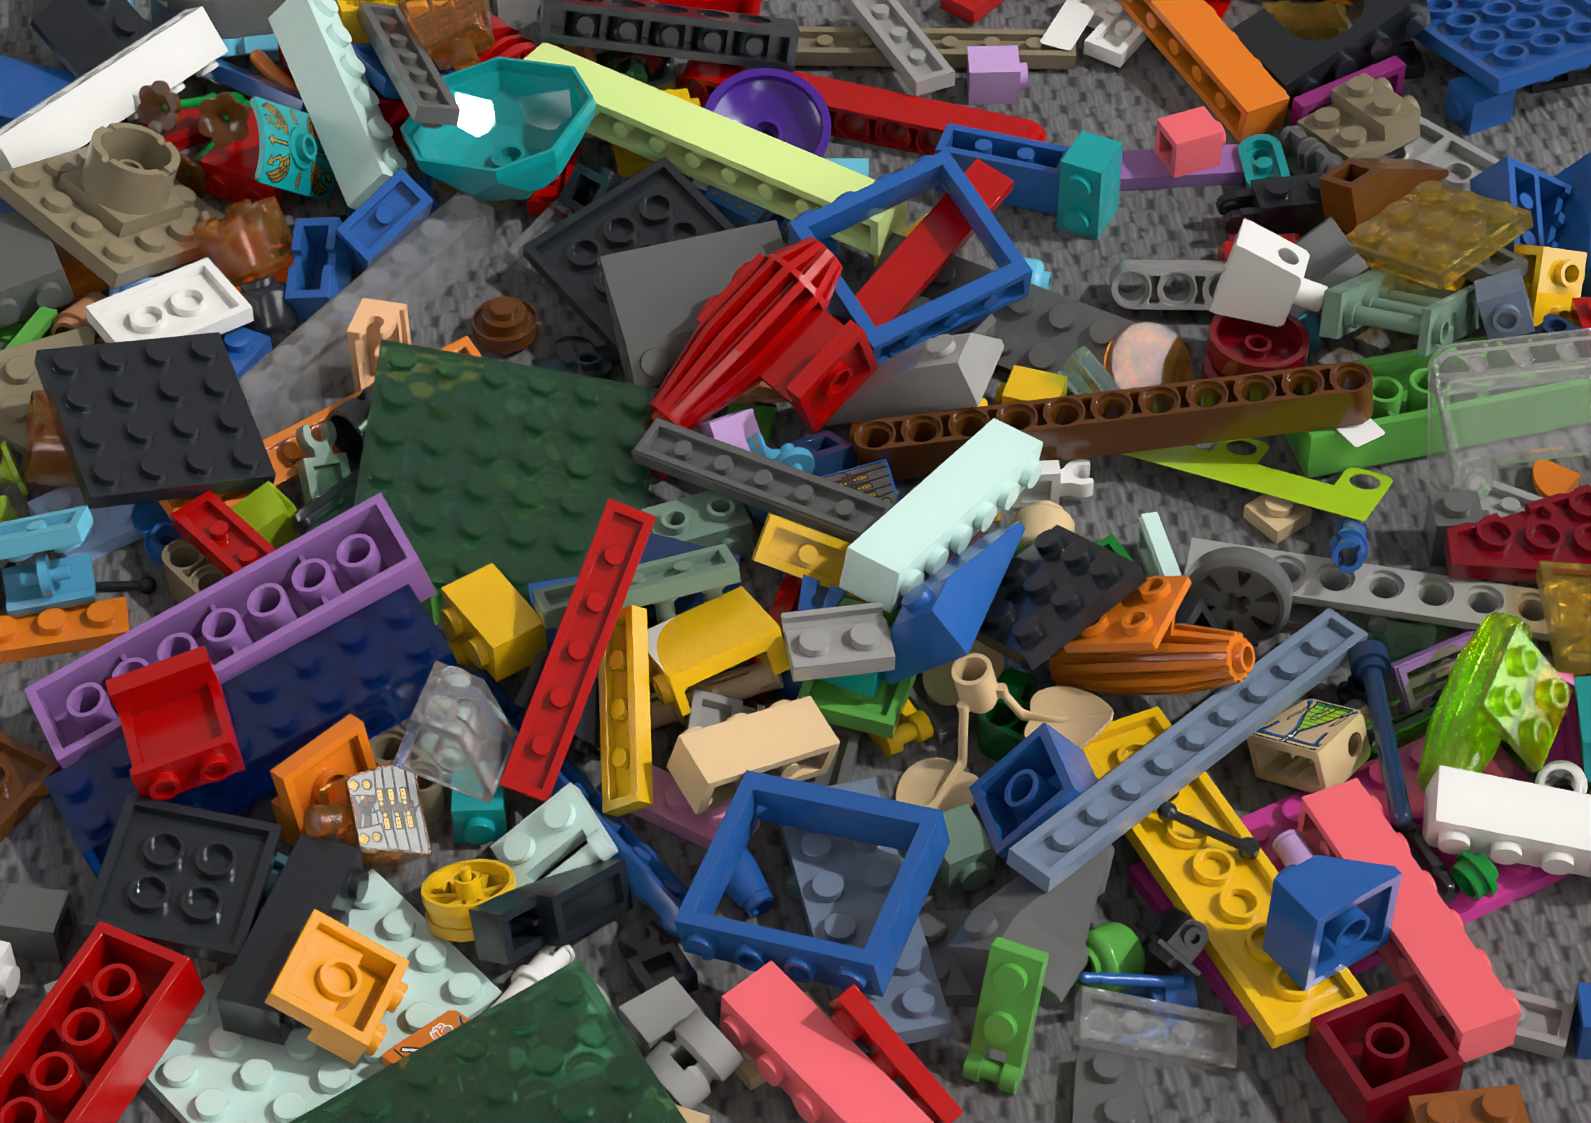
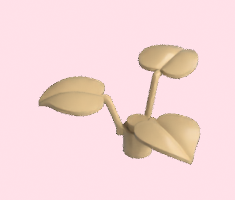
[896,640,1114,812]

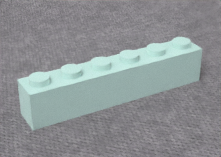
[268,0,408,210]
[839,418,1043,613]

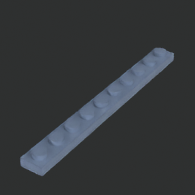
[1006,608,1368,893]

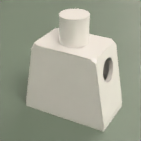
[1209,219,1328,327]

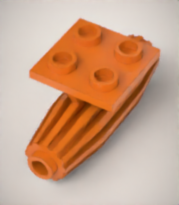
[1048,575,1255,696]

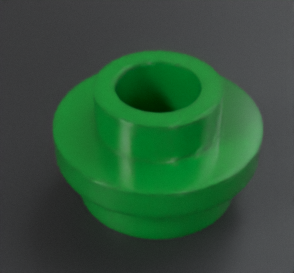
[1450,850,1499,901]

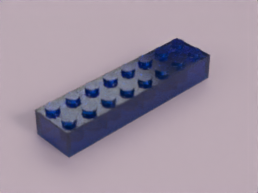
[43,584,466,879]

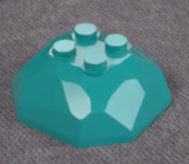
[400,56,596,201]

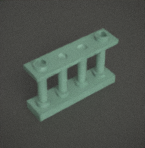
[1319,261,1484,356]
[532,543,749,694]

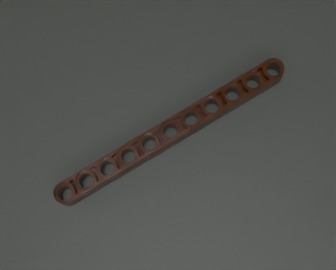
[853,362,1373,481]

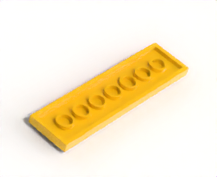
[1082,706,1368,1049]

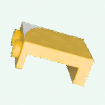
[647,586,790,717]

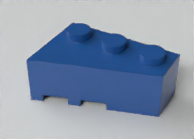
[1470,156,1572,253]

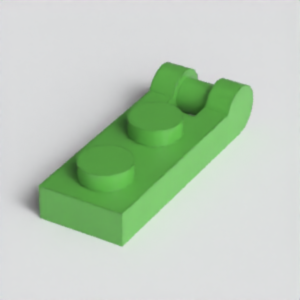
[962,937,1050,1095]

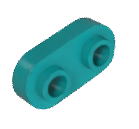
[1238,134,1290,189]

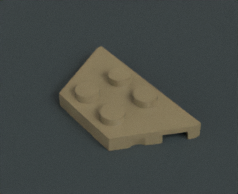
[0,325,95,483]

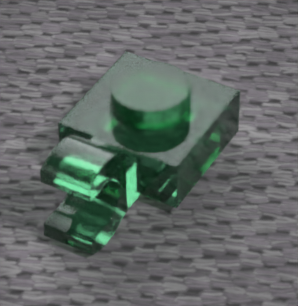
[1364,619,1437,675]

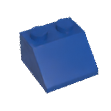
[969,722,1098,859]
[1262,855,1402,991]

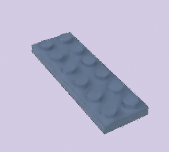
[779,777,952,1053]

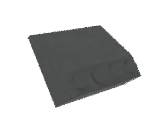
[598,220,785,392]

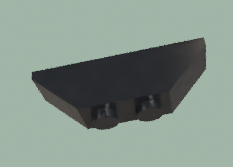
[30,0,153,79]

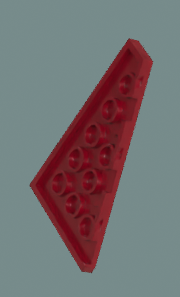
[1444,484,1591,586]

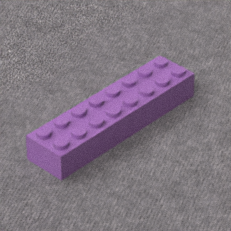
[24,492,437,792]

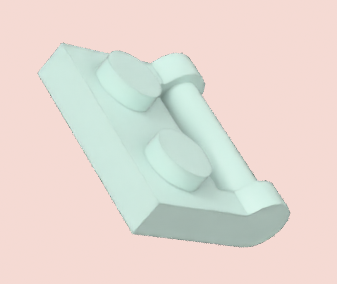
[490,782,618,888]

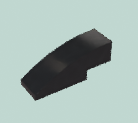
[469,858,634,965]

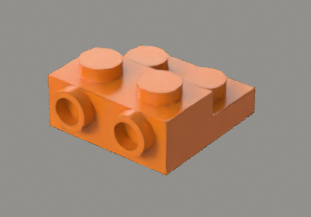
[270,714,378,847]

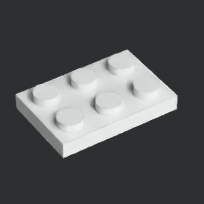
[85,257,254,343]

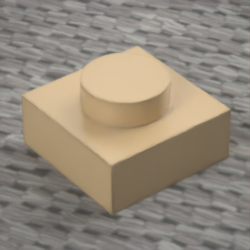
[1243,494,1313,544]

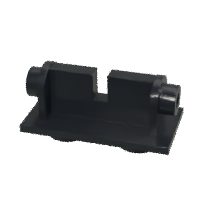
[1134,907,1209,976]

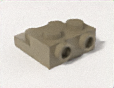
[1297,73,1421,161]

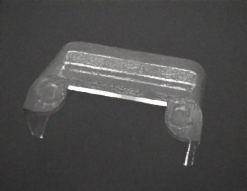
[1427,328,1591,500]

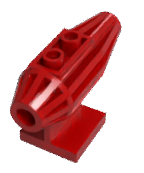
[649,237,878,434]

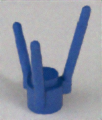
[1079,972,1198,1049]

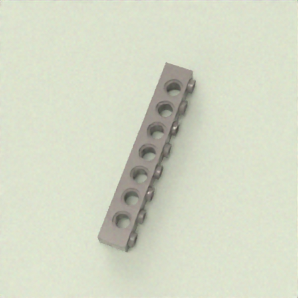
[1184,538,1586,668]

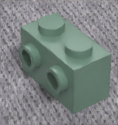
[642,490,753,559]

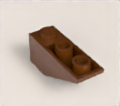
[1318,158,1449,235]

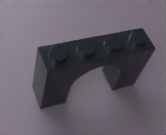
[1231,0,1432,111]

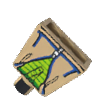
[1247,699,1371,793]

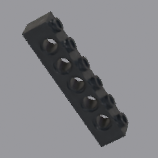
[538,0,800,72]

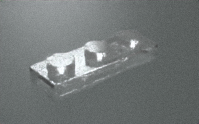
[1073,986,1237,1074]

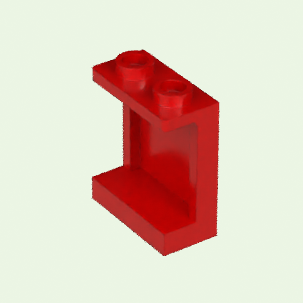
[200,107,284,217]
[105,646,246,801]

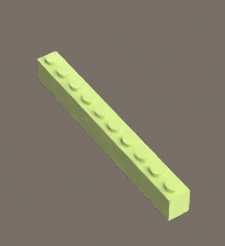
[523,42,907,257]

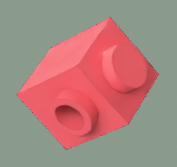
[1154,106,1226,178]

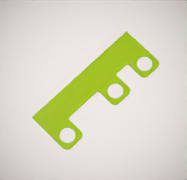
[1122,438,1393,522]

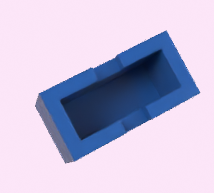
[284,217,354,324]

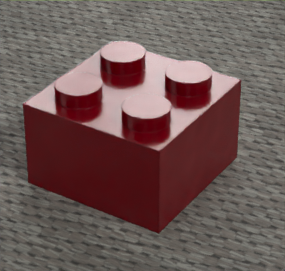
[1305,981,1465,1123]

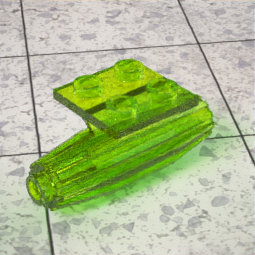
[1417,612,1573,793]

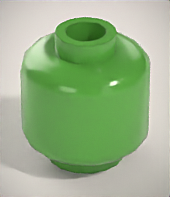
[1073,922,1145,998]

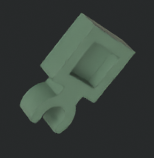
[296,421,351,505]

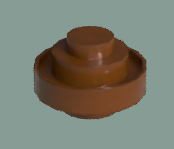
[472,296,539,353]

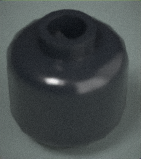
[239,275,298,343]

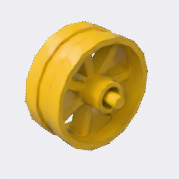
[421,859,517,942]

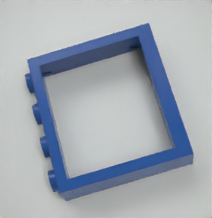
[788,149,1033,364]
[674,770,950,997]

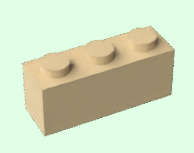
[667,696,840,814]

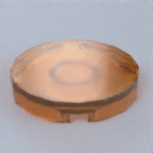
[1104,321,1192,390]

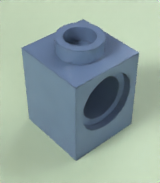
[1474,268,1535,344]

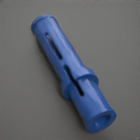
[1329,517,1369,573]

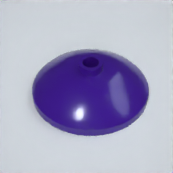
[704,68,831,158]

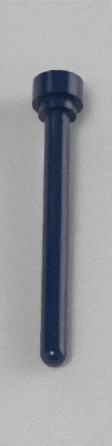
[1348,640,1412,828]

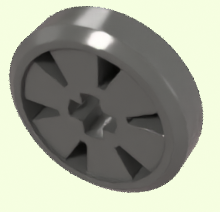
[1183,547,1293,645]

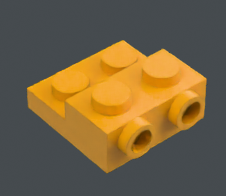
[264,909,410,1065]

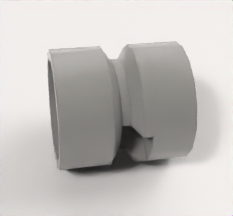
[640,1008,745,1110]

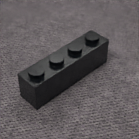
[216,834,369,1046]

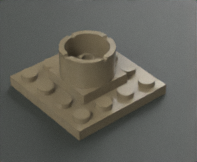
[0,123,242,289]

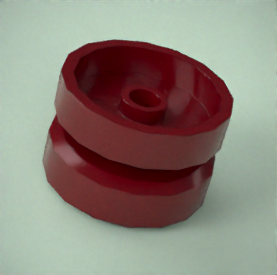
[1200,314,1310,380]

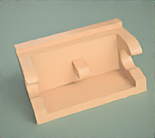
[347,298,414,393]

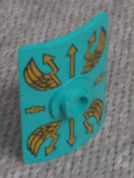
[250,96,336,202]

